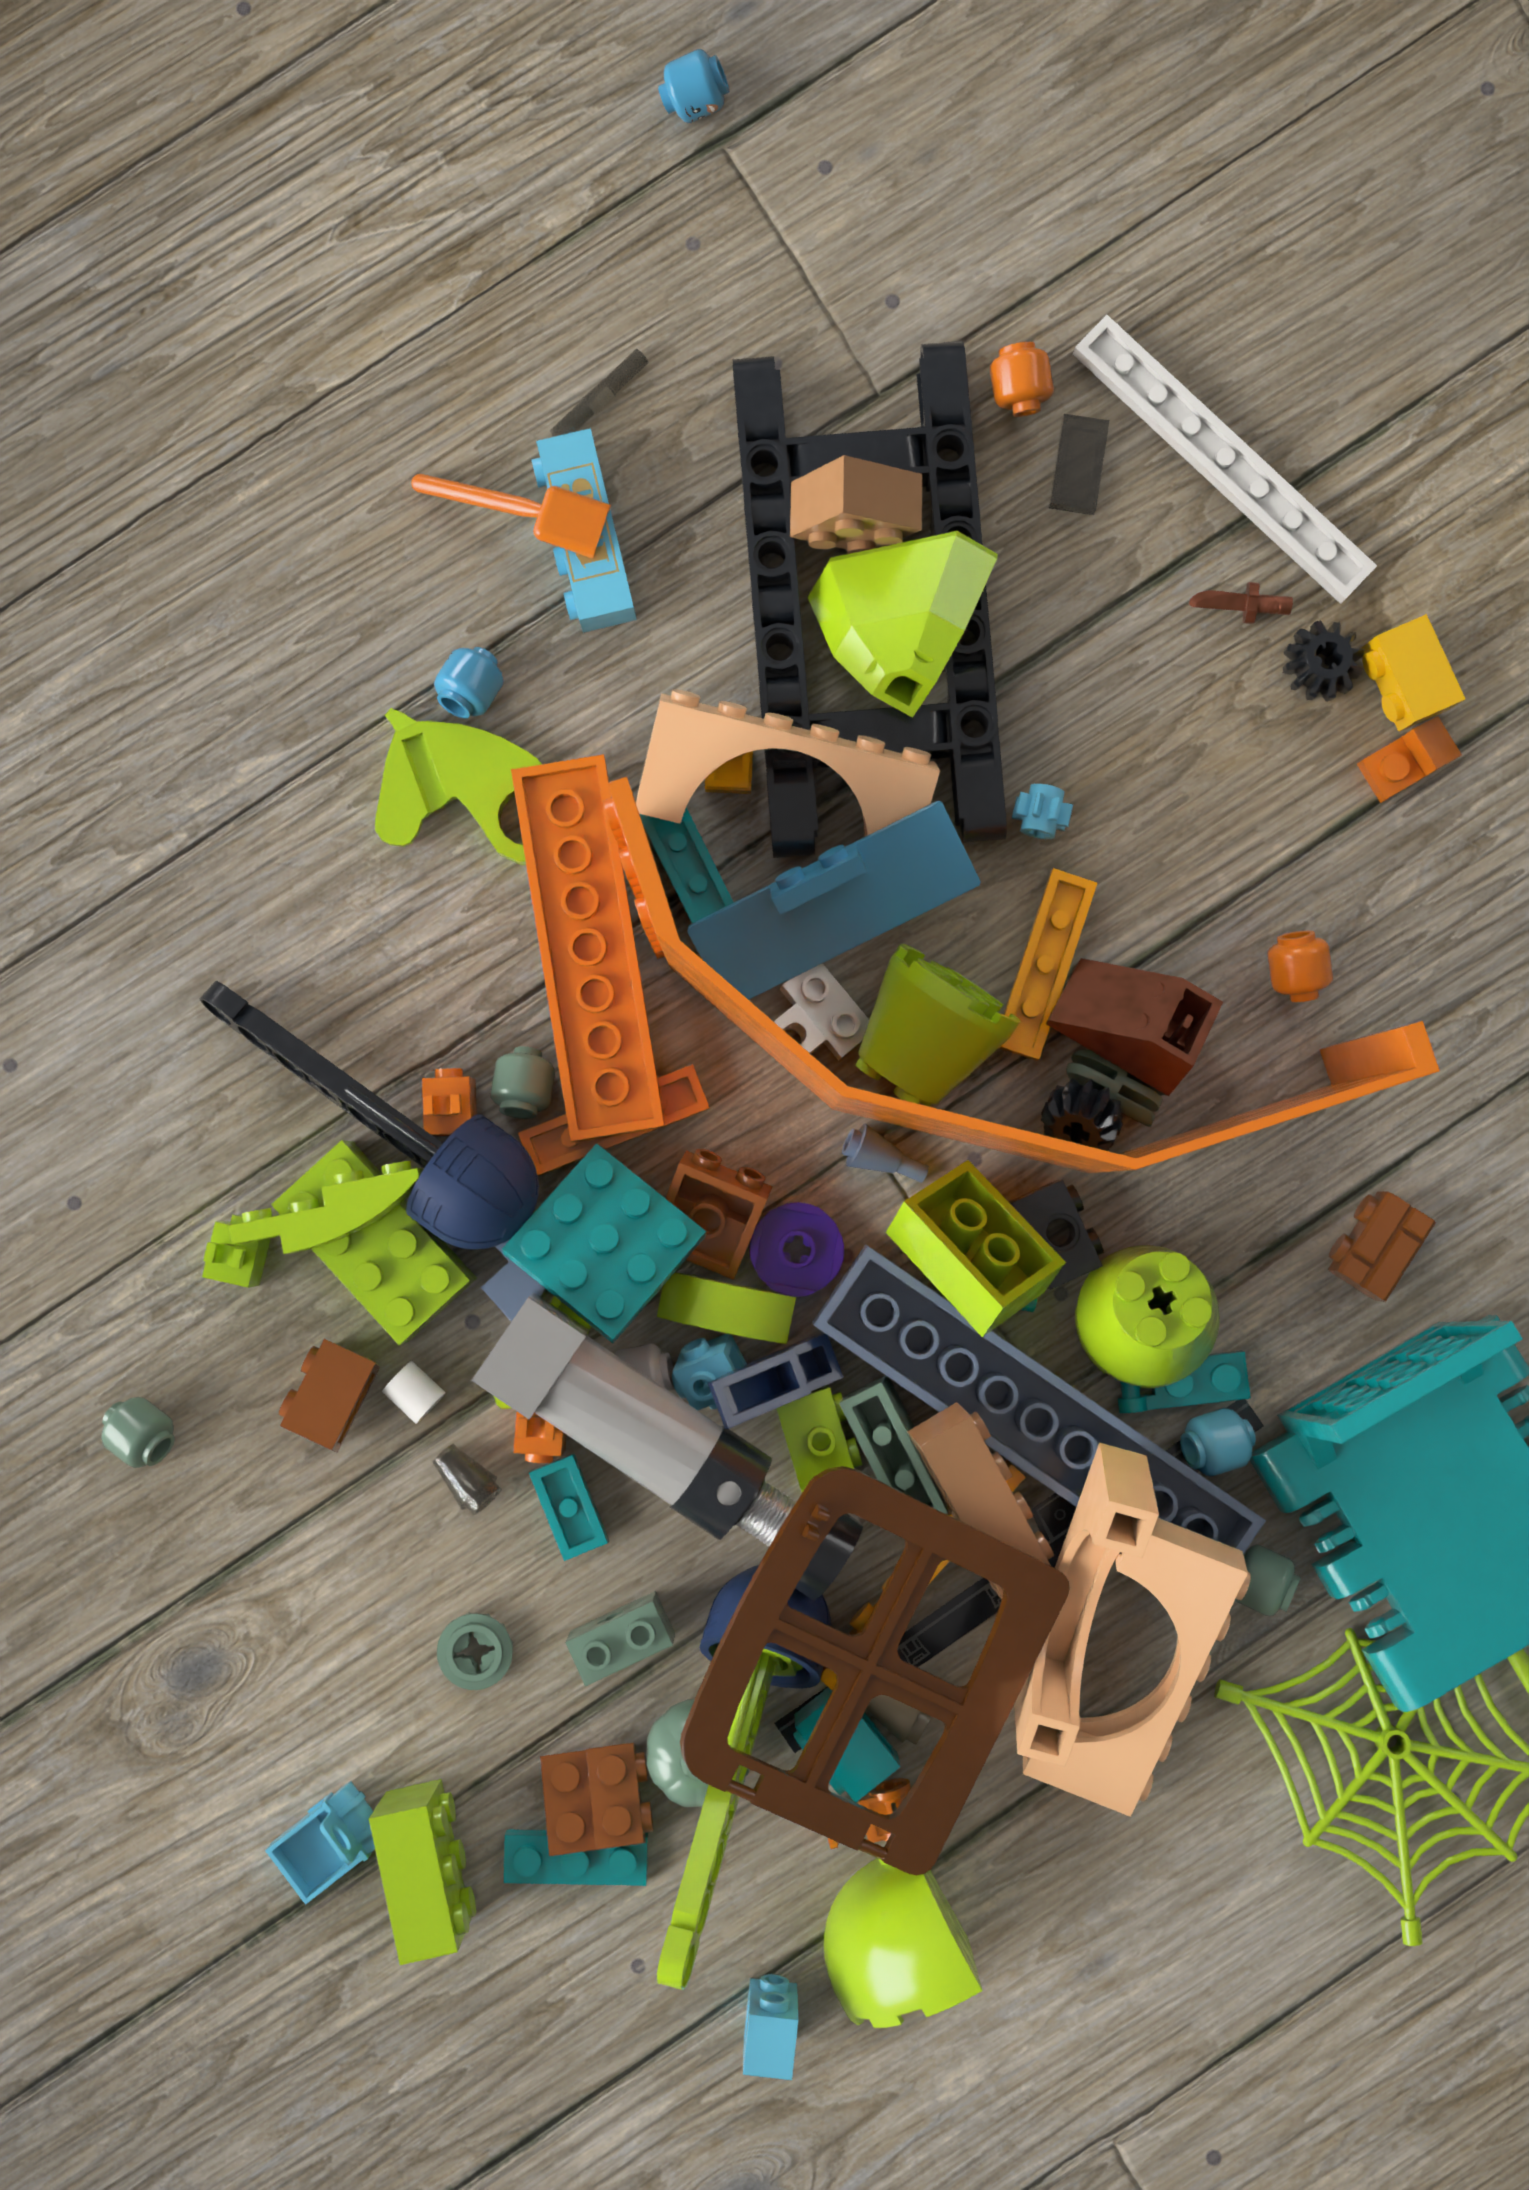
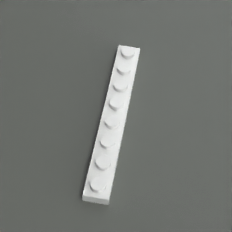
[1073,315,1377,604]

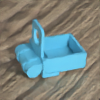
[265,1781,375,1905]

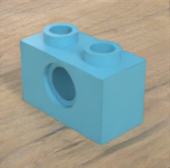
[743,1974,799,2080]

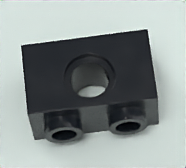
[1009,1179,1104,1290]

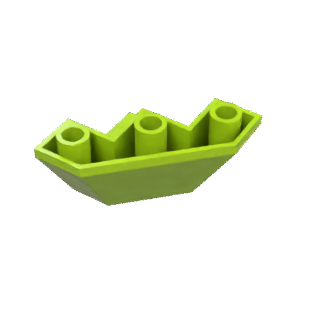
[808,531,998,718]

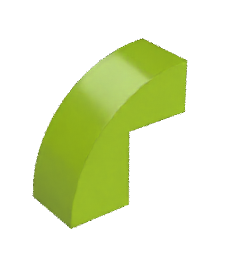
[657,1272,796,1344]

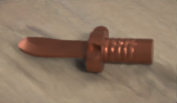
[1189,582,1293,624]

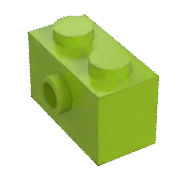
[776,1384,863,1493]

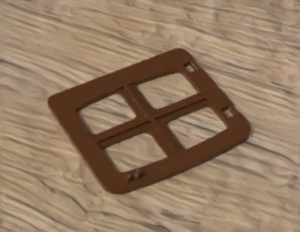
[680,1466,1070,1876]

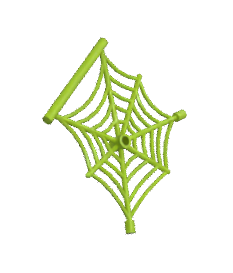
[1214,1628,1529,1946]

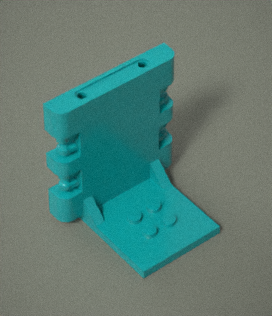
[1250,1315,1529,1712]

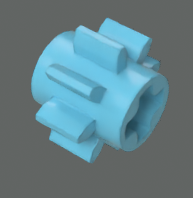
[1012,784,1073,839]

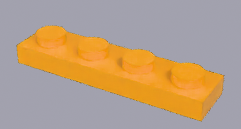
[999,868,1097,1061]

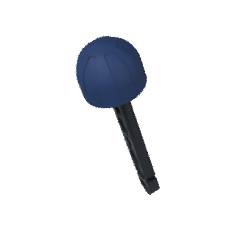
[199,981,539,1250]

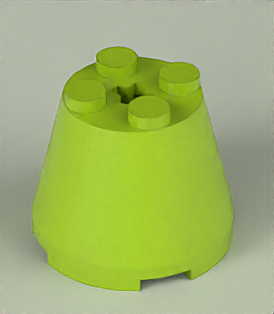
[856,944,1021,1107]
[1075,1245,1220,1388]

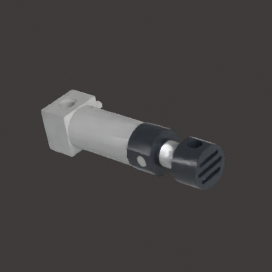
[471,1292,863,1601]

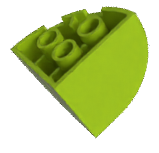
[824,1858,983,2028]

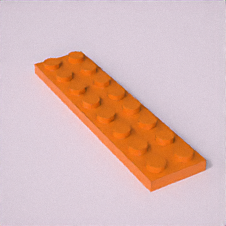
[511,754,665,1142]

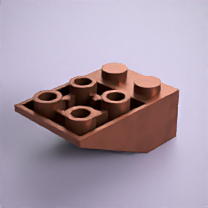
[1046,958,1223,1096]

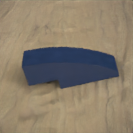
[708,1333,844,1429]

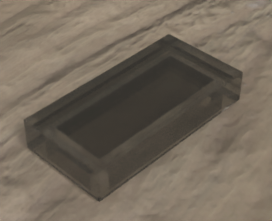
[1048,413,1110,515]

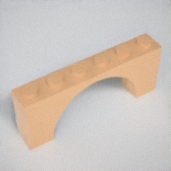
[636,689,940,837]
[1014,1443,1159,1767]
[1023,1518,1251,1817]

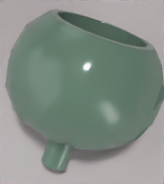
[646,1699,749,1807]

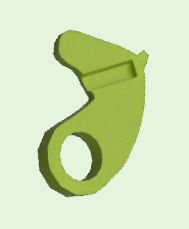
[375,708,542,865]

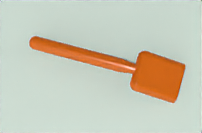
[411,474,611,559]

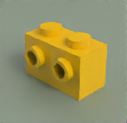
[1361,614,1466,732]

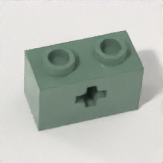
[565,1591,675,1687]

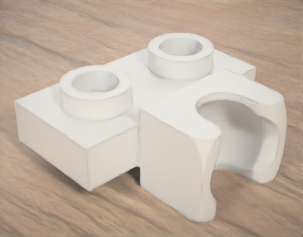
[774,963,869,1061]

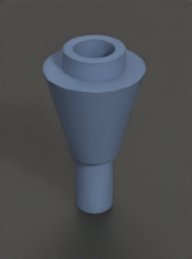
[842,1123,929,1183]

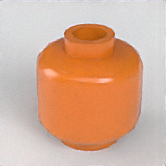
[990,342,1054,417]
[1267,931,1333,1002]

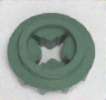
[437,1612,513,1690]

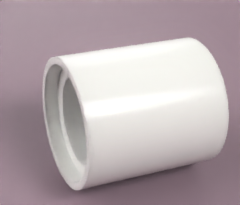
[382,1361,446,1424]

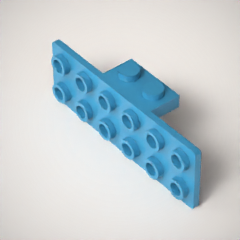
[688,801,981,1000]

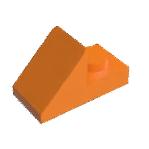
[1357,716,1462,803]

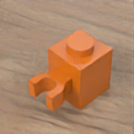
[422,1068,477,1136]
[513,1412,567,1463]

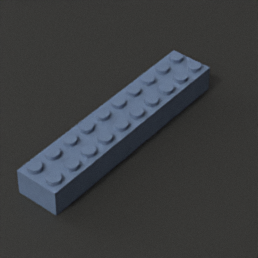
[812,1245,1266,1554]

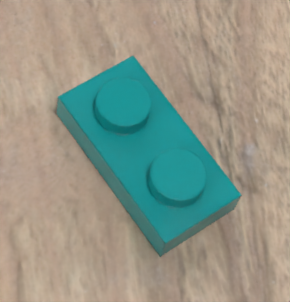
[529,1453,609,1561]

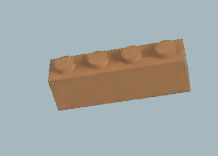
[907,1402,1054,1600]

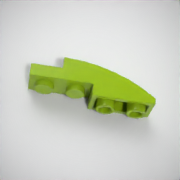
[228,1161,424,1254]

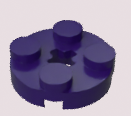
[750,1202,844,1297]

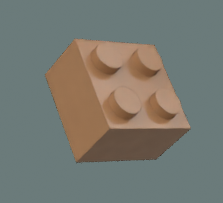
[790,455,922,554]

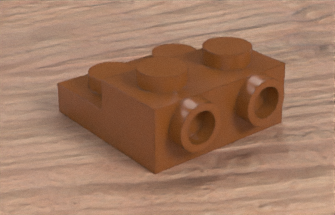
[665,1149,773,1280]
[540,1743,653,1856]

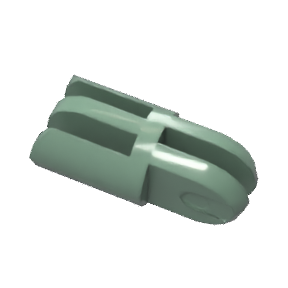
[1066,1049,1165,1127]

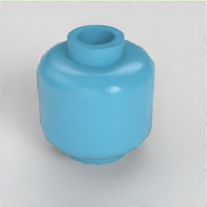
[1180,1408,1256,1477]

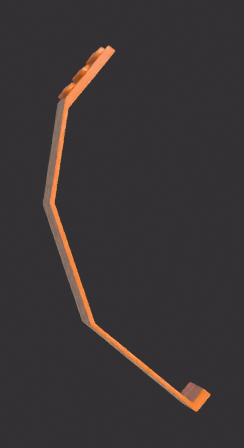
[602,777,1440,1173]

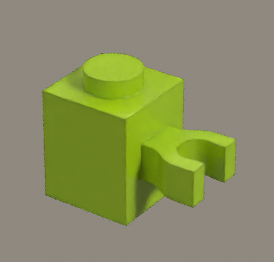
[202,1214,271,1288]

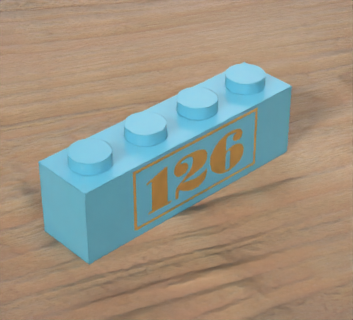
[531,428,637,633]

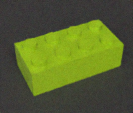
[271,1140,477,1345]

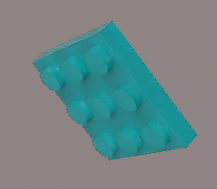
[502,1143,706,1344]

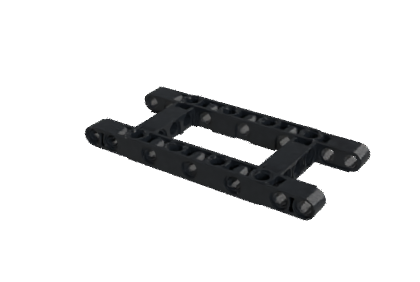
[732,341,1007,858]

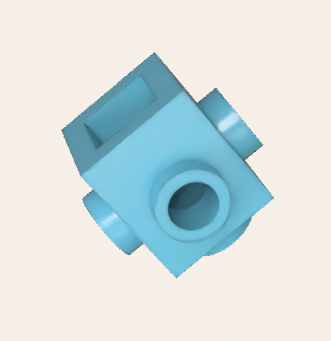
[672,1334,747,1410]

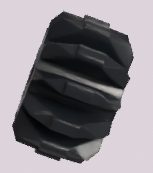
[1282,620,1365,702]
[1041,1078,1123,1151]

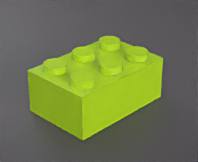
[886,1160,1066,1337]
[369,1779,476,1965]

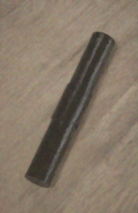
[550,349,648,437]

